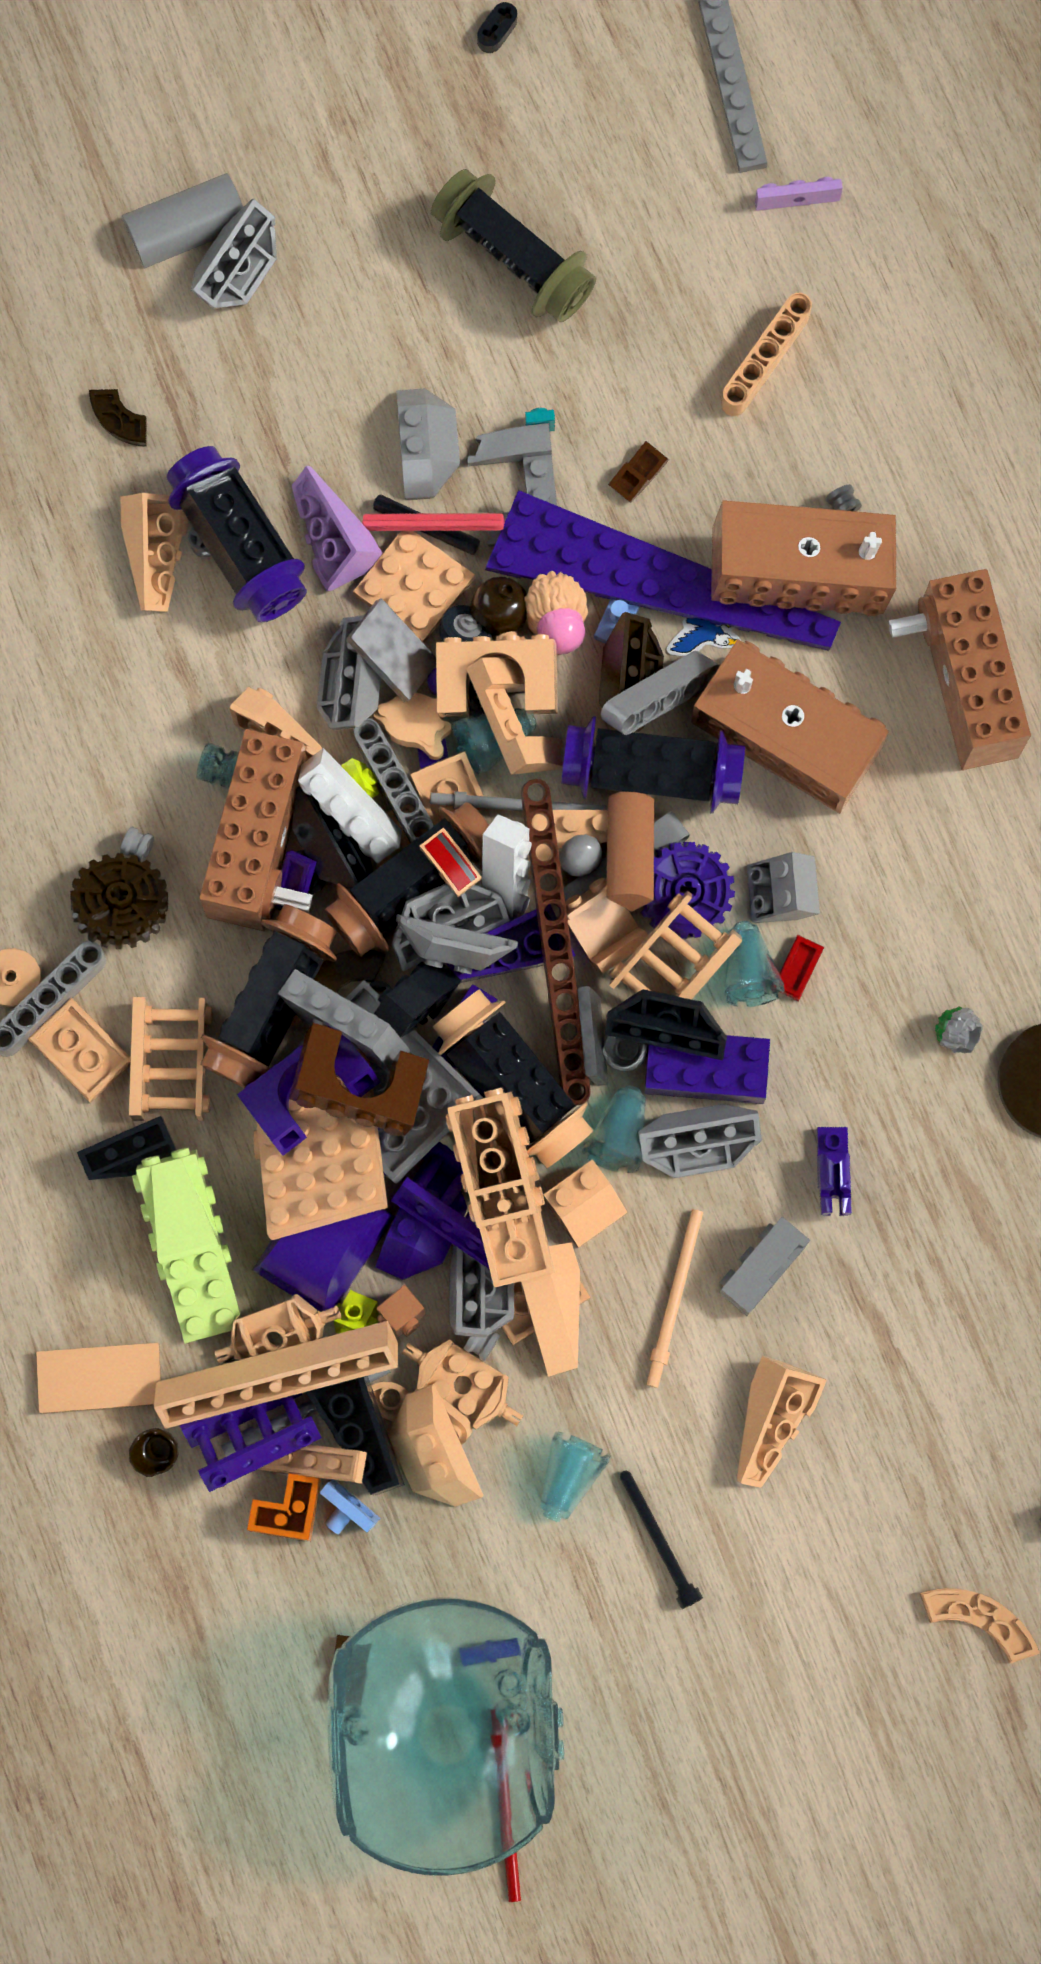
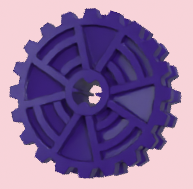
[640,842,735,939]

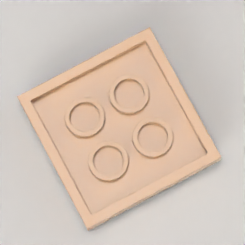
[353,531,475,643]

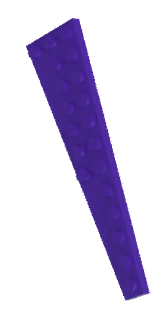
[485,490,841,651]

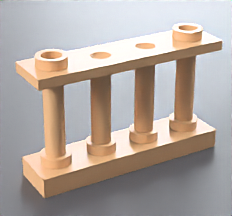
[609,891,743,999]
[129,997,213,1121]

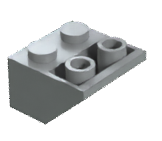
[747,852,820,923]

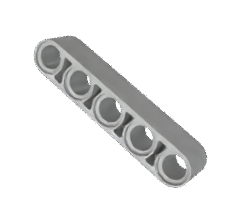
[601,650,720,735]
[353,718,434,843]
[563,812,690,901]
[0,941,106,1057]

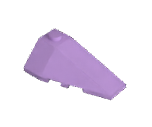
[292,466,382,591]

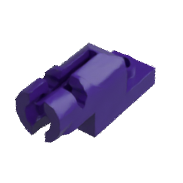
[817,1127,852,1216]

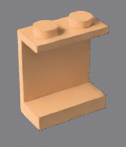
[565,878,648,974]

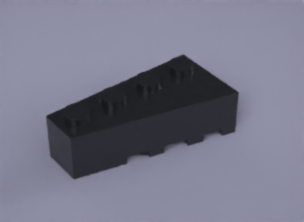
[305,1376,405,1495]

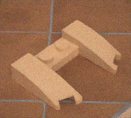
[466,657,563,775]

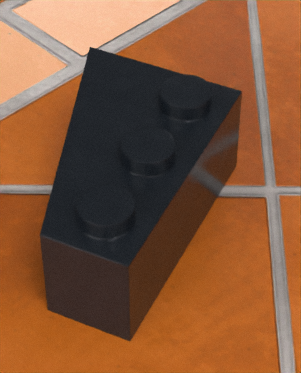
[374,962,462,1038]
[77,1116,177,1180]

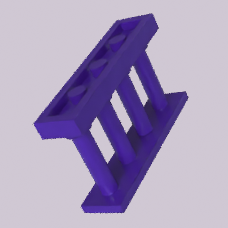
[391,1142,490,1270]
[180,1393,322,1492]

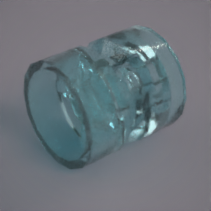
[196,743,239,789]

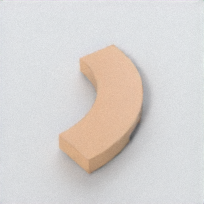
[920,1588,1040,1663]

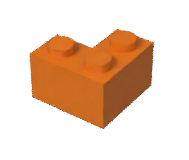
[247,1473,321,1542]

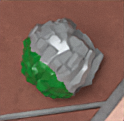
[935,1006,983,1053]

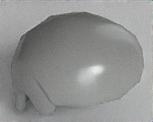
[558,834,602,877]
[602,1036,648,1072]

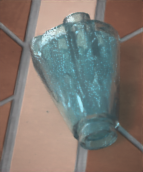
[451,708,536,775]

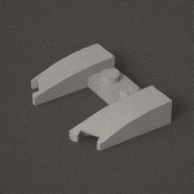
[467,423,558,547]

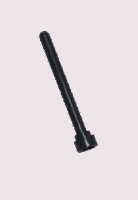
[620,1470,703,1610]

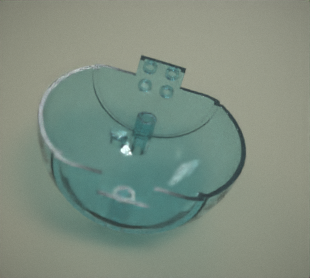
[327,1597,564,1876]

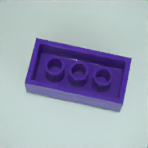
[644,1035,770,1104]

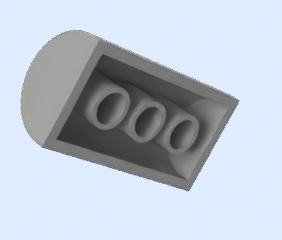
[122,173,243,269]

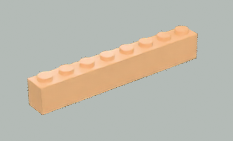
[154,1321,398,1429]

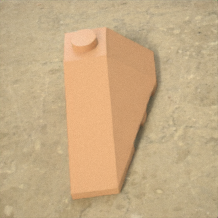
[520,1243,580,1377]

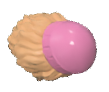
[524,571,588,655]

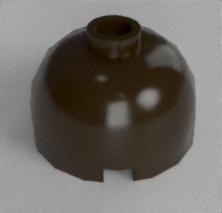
[470,576,527,636]

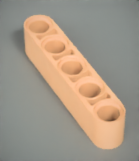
[721,293,812,416]

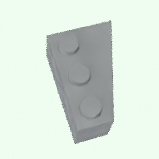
[719,1217,810,1316]

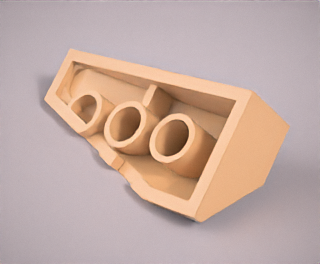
[120,493,188,612]
[229,687,323,760]
[737,1356,827,1488]

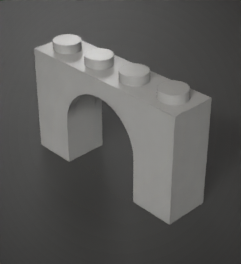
[278,969,411,1073]

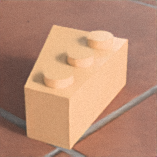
[528,810,608,875]

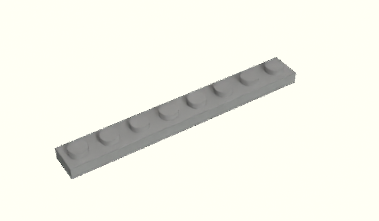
[698,0,767,173]

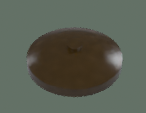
[998,1024,1041,1138]

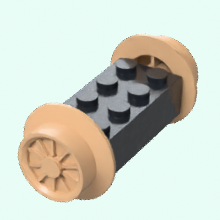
[433,989,593,1169]

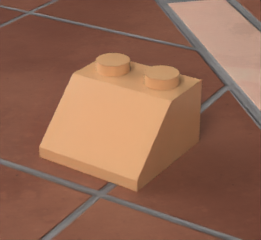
[543,1159,627,1248]

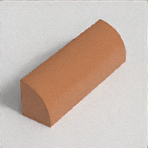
[607,792,654,911]

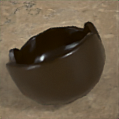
[129,1428,179,1477]

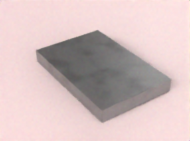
[345,598,436,702]
[577,986,608,1086]

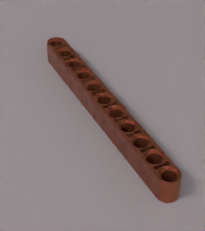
[521,779,591,1105]

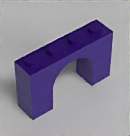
[237,1026,381,1156]

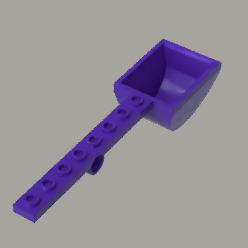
[252,984,498,1312]

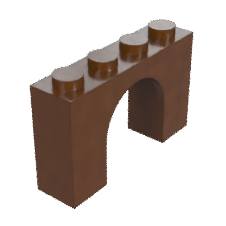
[289,1022,429,1136]

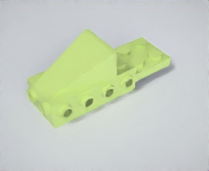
[132,1148,241,1343]

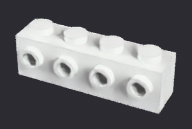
[298,748,402,863]
[482,814,532,921]

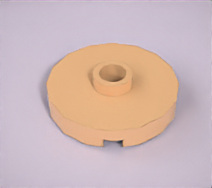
[0,948,42,1008]

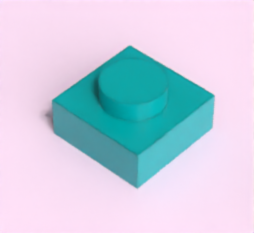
[525,408,555,431]

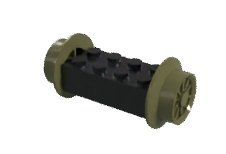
[431,169,596,323]

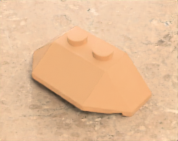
[388,1384,484,1507]

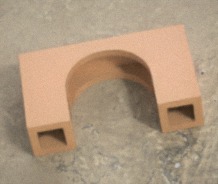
[436,634,558,717]

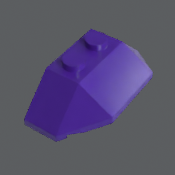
[375,1160,468,1280]

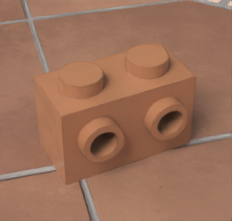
[376,1285,426,1338]

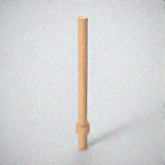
[646,1209,703,1388]

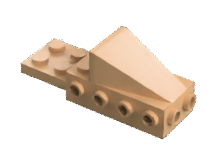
[446,1088,555,1288]

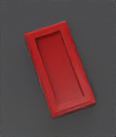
[772,935,824,1001]

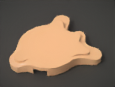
[373,693,452,760]

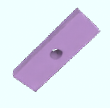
[755,177,843,211]

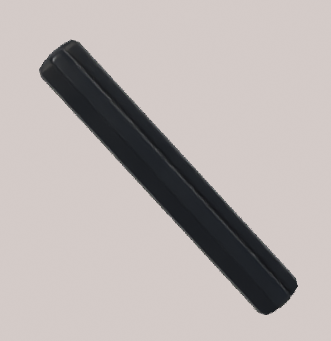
[373,495,480,555]

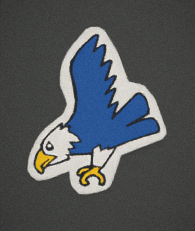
[667,617,741,656]

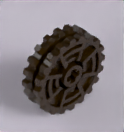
[70,853,168,949]

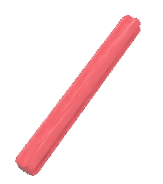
[362,513,505,531]

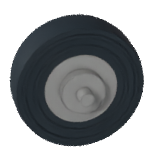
[439,605,492,642]

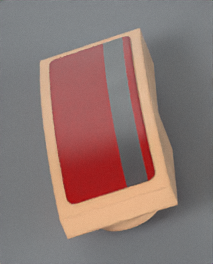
[420,828,482,897]

